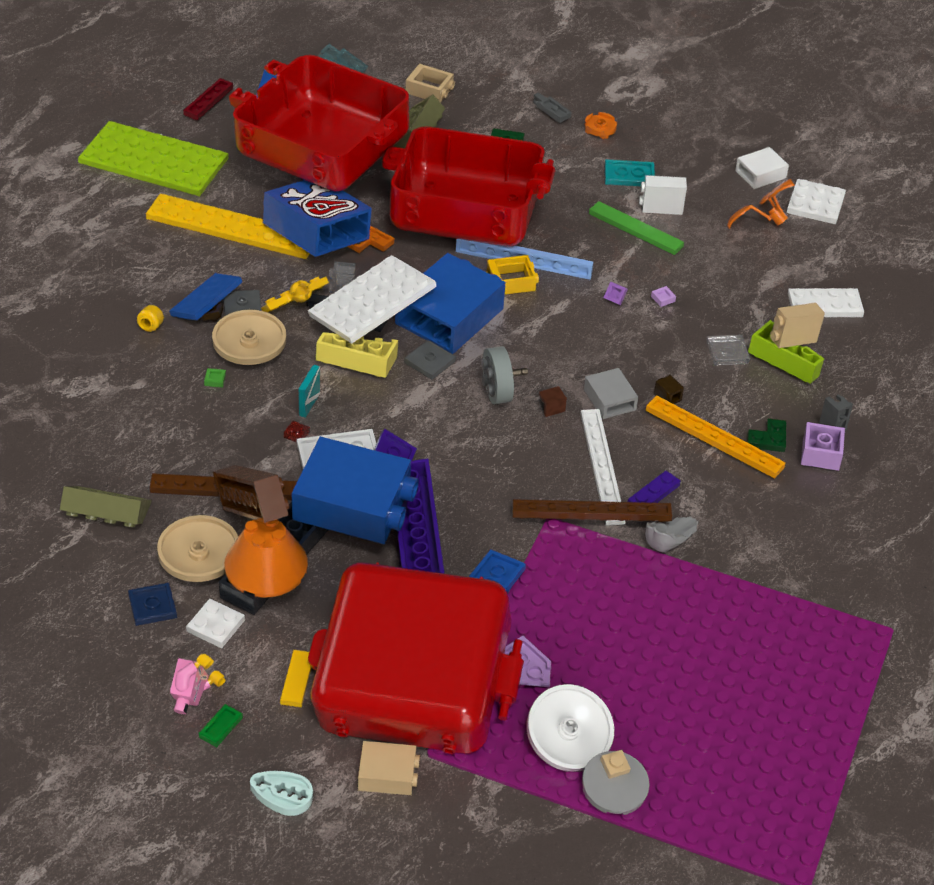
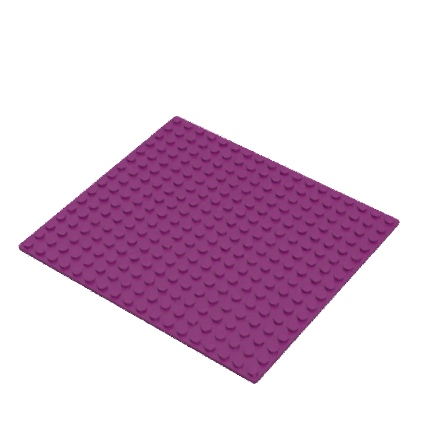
[427,518,894,885]

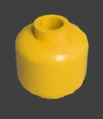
[137,305,164,332]

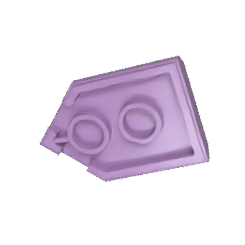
[504,636,551,687]

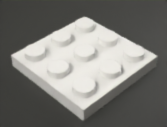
[787,179,846,224]

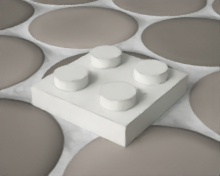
[186,599,245,648]

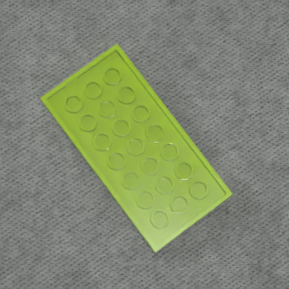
[78,121,228,196]

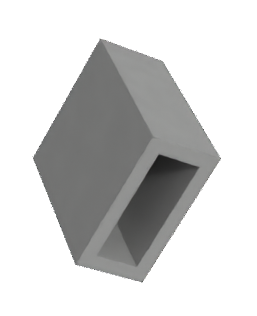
[584,368,638,419]

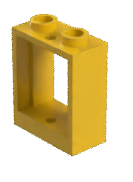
[486,255,539,294]

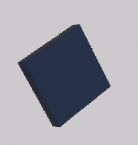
[128,583,177,626]

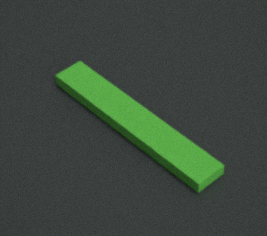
[589,201,684,255]

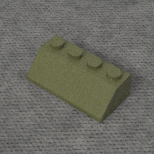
[394,94,445,148]
[60,486,152,527]

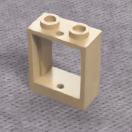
[406,64,455,103]

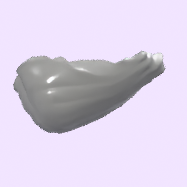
[645,516,699,552]

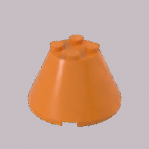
[224,519,308,598]

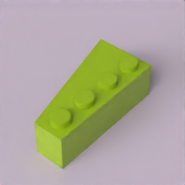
[748,320,824,384]

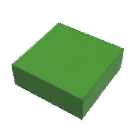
[204,368,226,387]

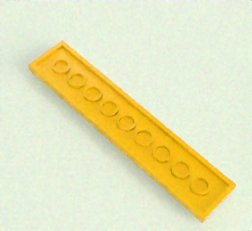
[146,193,310,259]

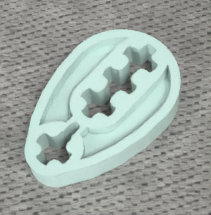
[250,771,313,816]

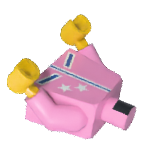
[170,654,226,714]

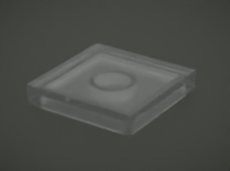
[706,334,750,365]

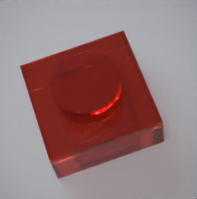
[284,421,310,443]

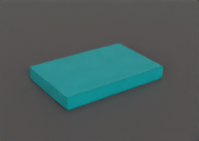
[605,159,655,187]

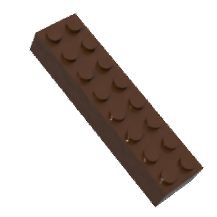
[213,465,289,523]

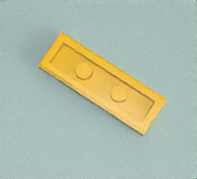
[280,650,312,708]

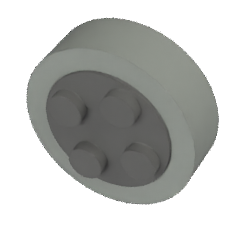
[481,346,528,404]

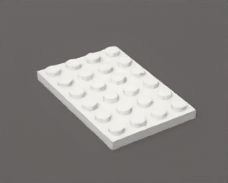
[308,255,437,344]

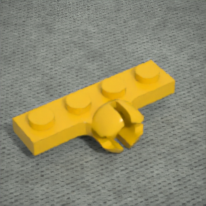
[261,276,329,313]

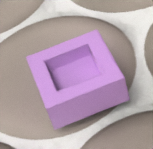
[651,286,676,307]

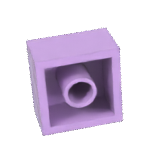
[801,422,845,471]

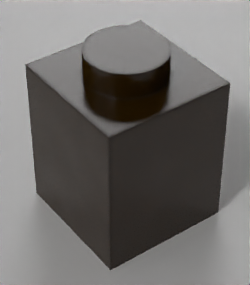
[654,375,684,404]

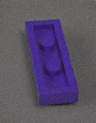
[627,471,681,503]

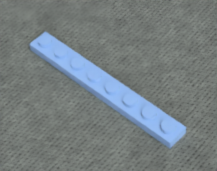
[456,239,593,280]

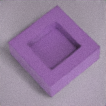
[603,282,628,305]

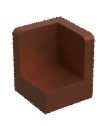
[539,386,567,417]

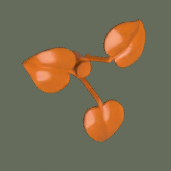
[727,179,795,229]

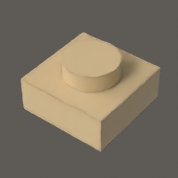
[600,750,631,779]

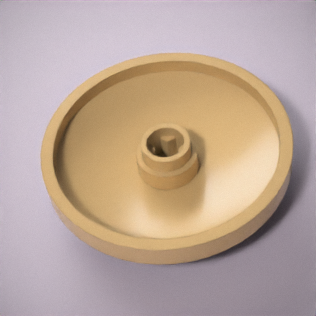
[212,310,286,365]
[157,515,238,582]

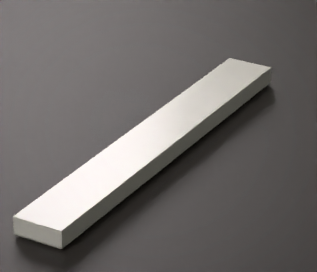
[580,409,625,525]

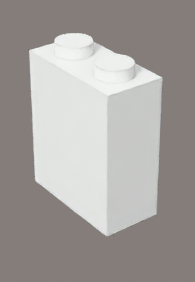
[735,147,789,189]
[639,175,687,215]

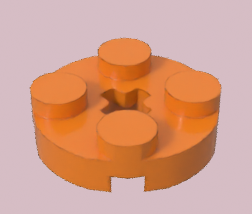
[585,112,617,139]

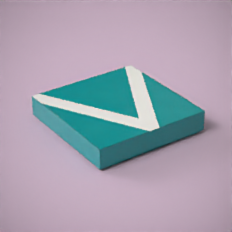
[298,365,320,418]

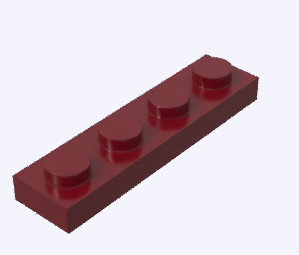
[183,78,233,120]

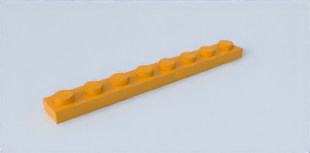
[646,395,786,479]

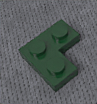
[747,418,786,452]

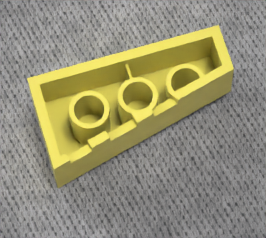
[316,332,398,378]

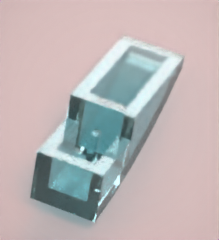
[319,44,368,73]

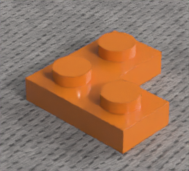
[347,225,395,253]

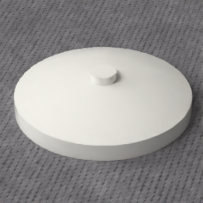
[527,685,614,771]

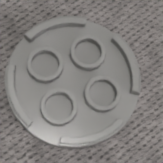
[582,751,649,815]

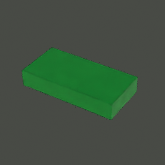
[199,704,243,748]

